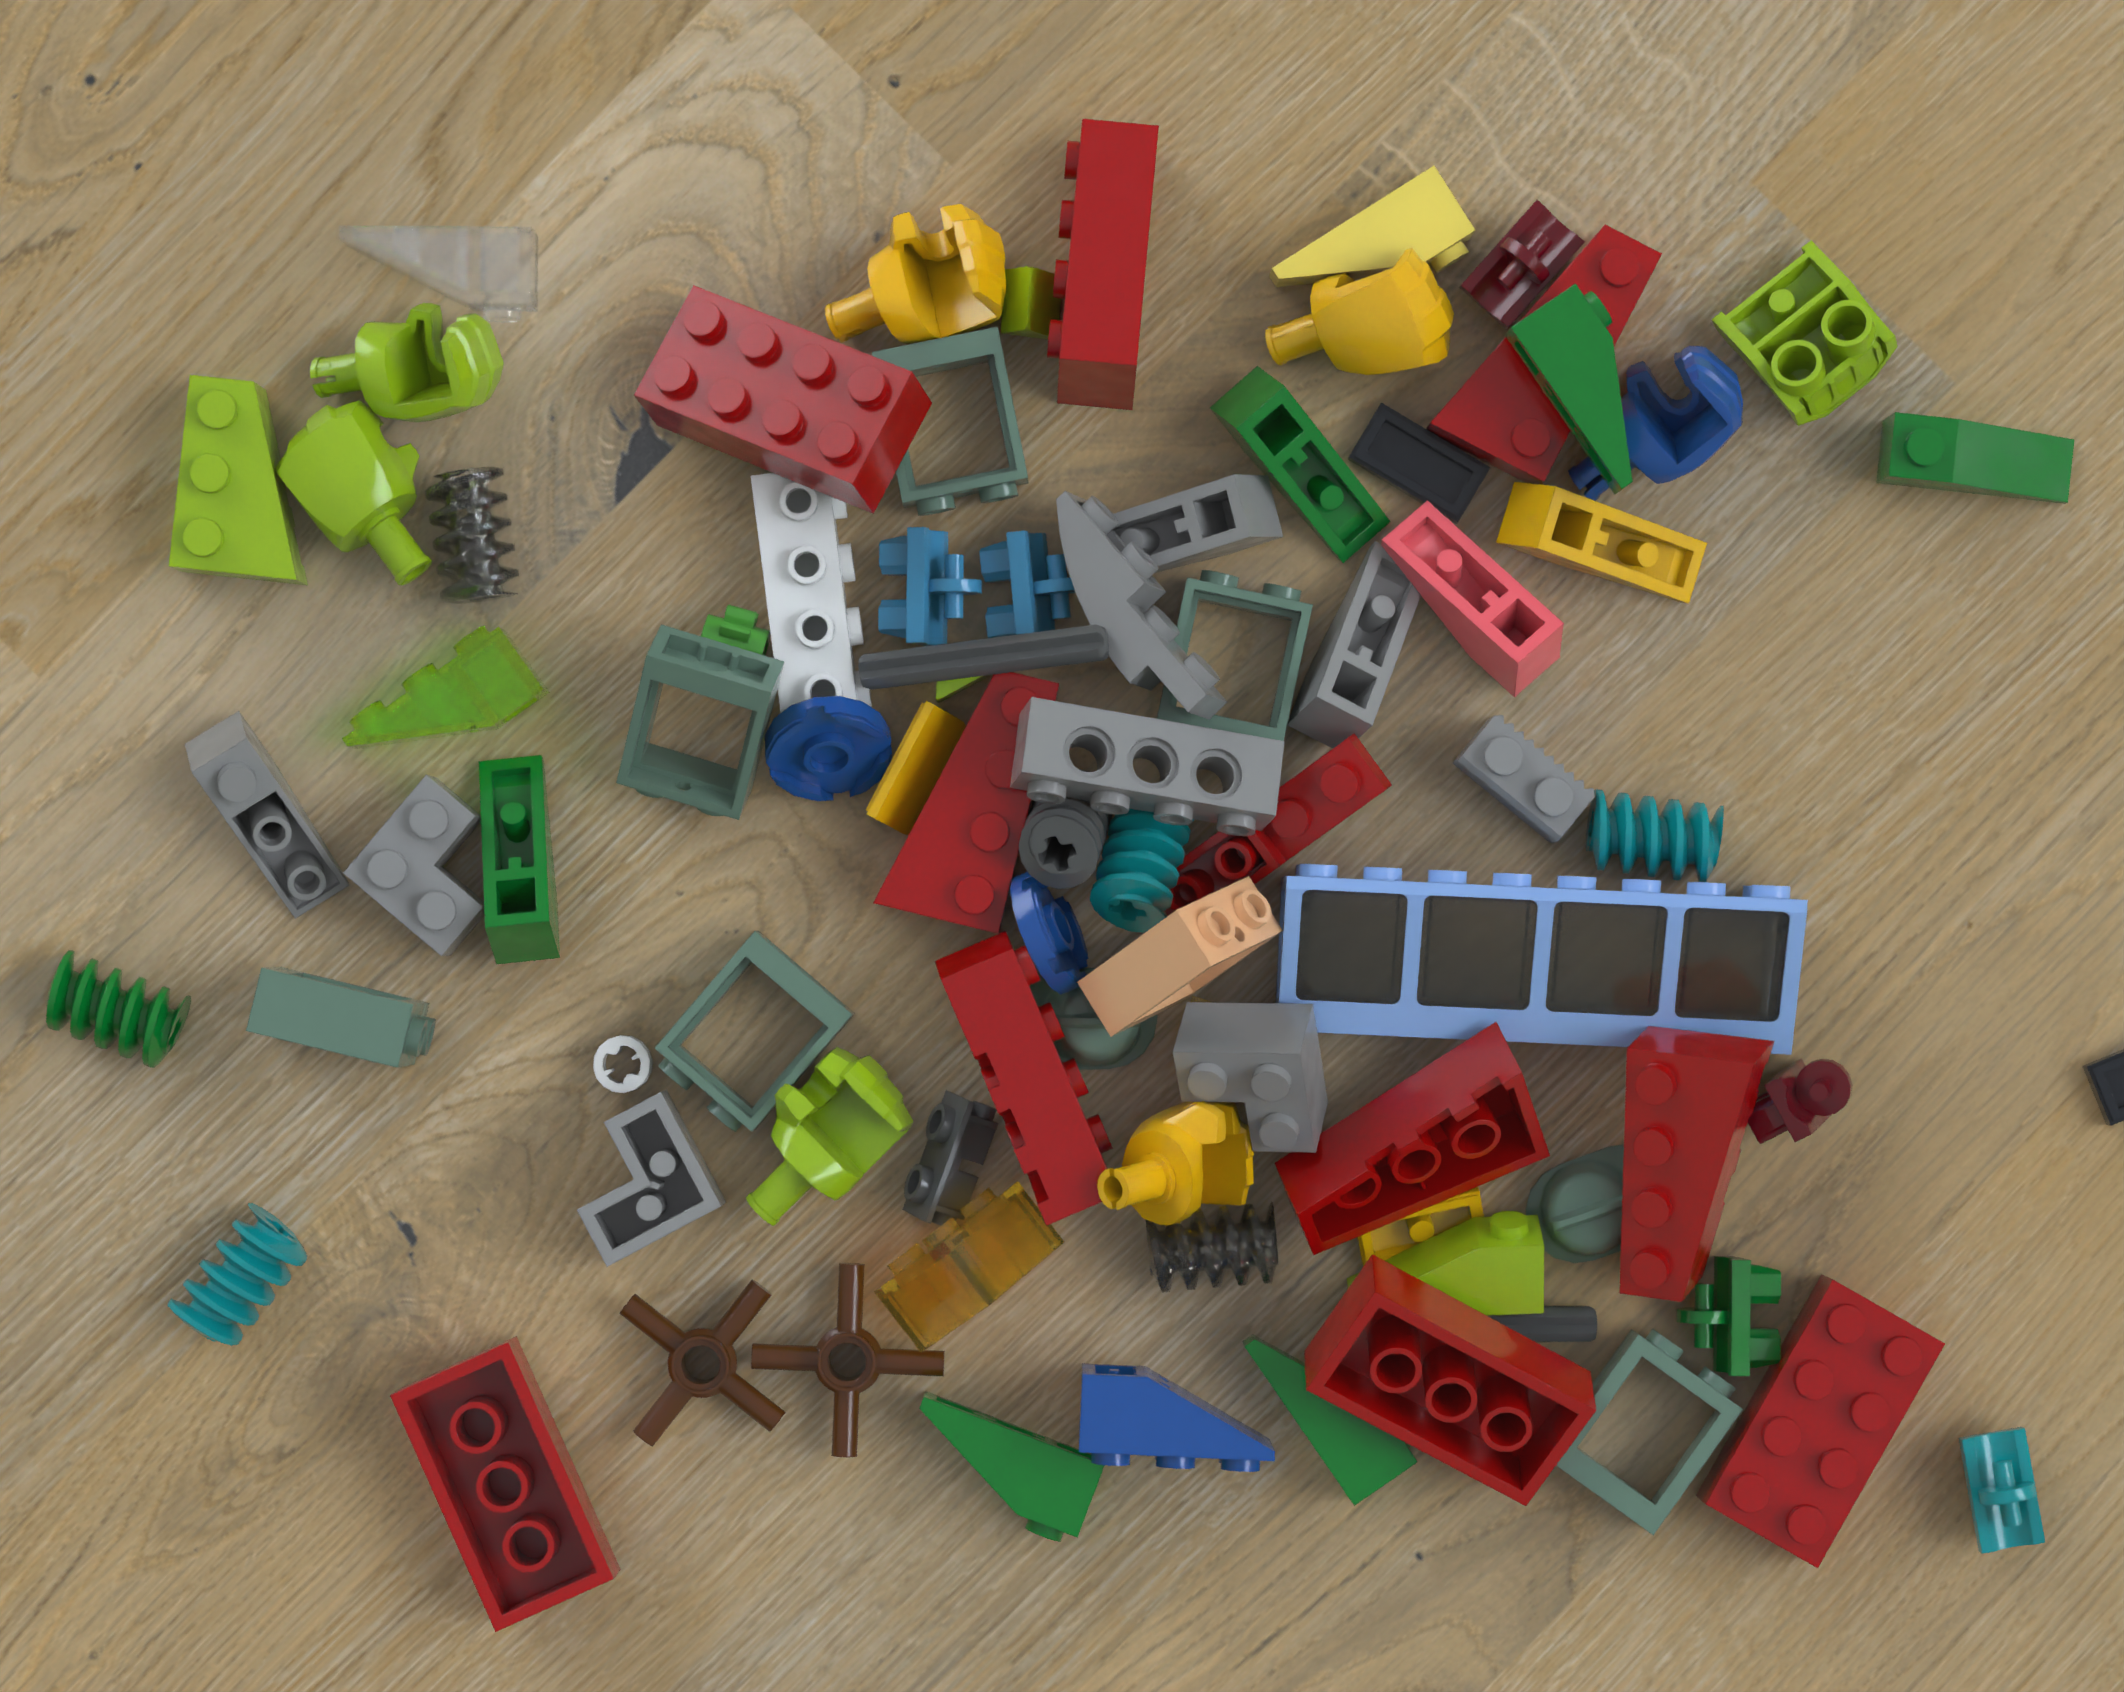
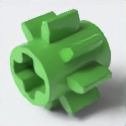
[701,605,771,656]

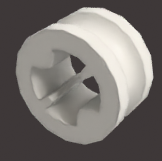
[593,1035,653,1093]

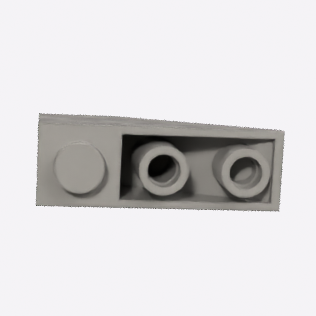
[185,711,349,919]

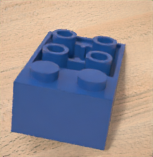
[1079,1363,1275,1472]

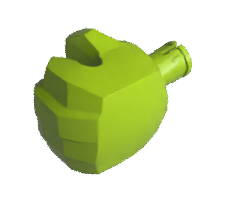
[310,303,504,422]
[275,400,432,586]
[746,1047,914,1226]

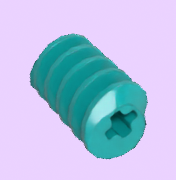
[1585,789,1724,882]
[1089,808,1194,933]
[167,1203,307,1346]

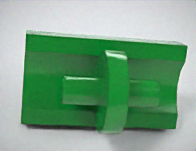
[1676,1256,1781,1376]

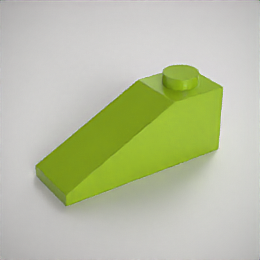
[1347,1211,1544,1316]

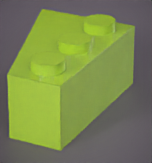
[169,375,308,585]

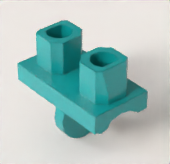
[1958,1427,2045,1554]

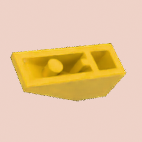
[1496,482,1707,604]

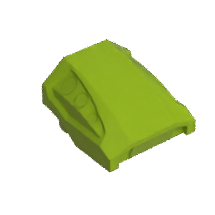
[1712,240,1898,426]

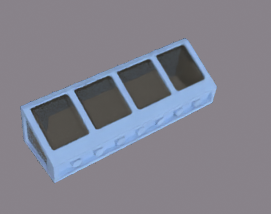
[1276,864,1808,1055]

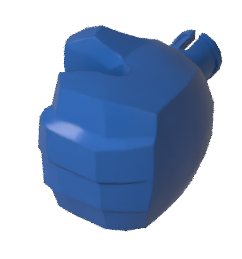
[1568,346,1743,501]

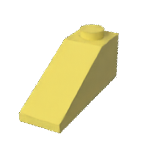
[1269,166,1475,287]

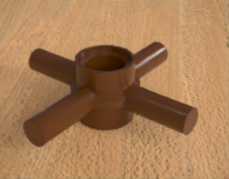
[751,1263,945,1458]
[619,1279,786,1446]

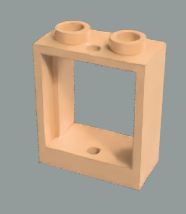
[1077,876,1283,1037]

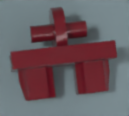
[1459,200,1585,330]
[1748,1058,1853,1144]

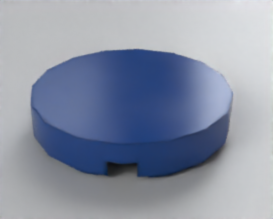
[764,696,892,801]
[1010,872,1089,995]

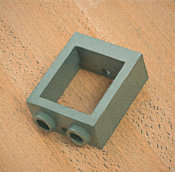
[872,327,1029,516]
[1156,570,1313,741]
[616,624,784,820]
[655,931,855,1132]
[246,967,436,1068]
[1556,1329,1743,1535]

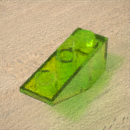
[342,626,550,749]

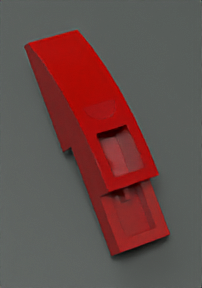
[1164,733,1392,916]

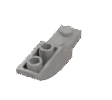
[1056,491,1227,720]

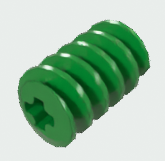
[46,950,191,1068]

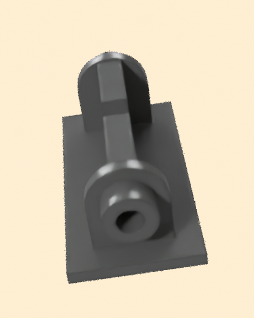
[902,1090,999,1229]

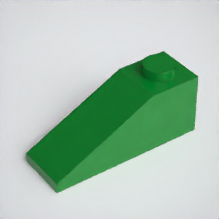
[1505,283,1633,495]
[1210,366,1391,563]
[1876,412,2074,504]
[479,755,560,965]
[1242,1334,1418,1506]
[919,1391,1105,1542]

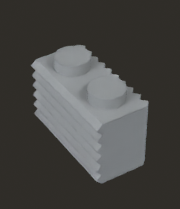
[1453,715,1594,843]

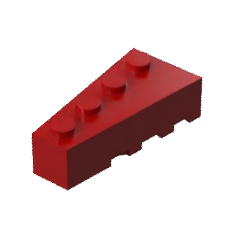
[1047,119,1159,410]
[1426,224,1662,485]
[873,672,1059,934]
[935,931,1113,1226]
[1274,1022,1550,1256]
[1619,1026,1774,1302]

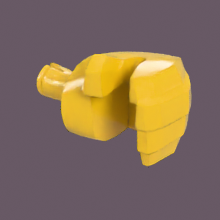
[825,204,1006,345]
[1265,248,1454,375]
[1097,1101,1254,1225]

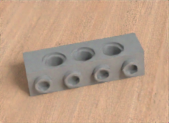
[1010,697,1285,836]

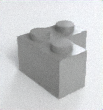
[343,775,484,956]
[1173,1002,1328,1153]
[577,1090,726,1267]

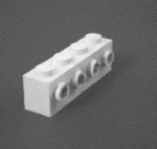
[751,473,872,713]

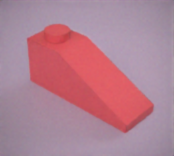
[1381,500,1564,697]

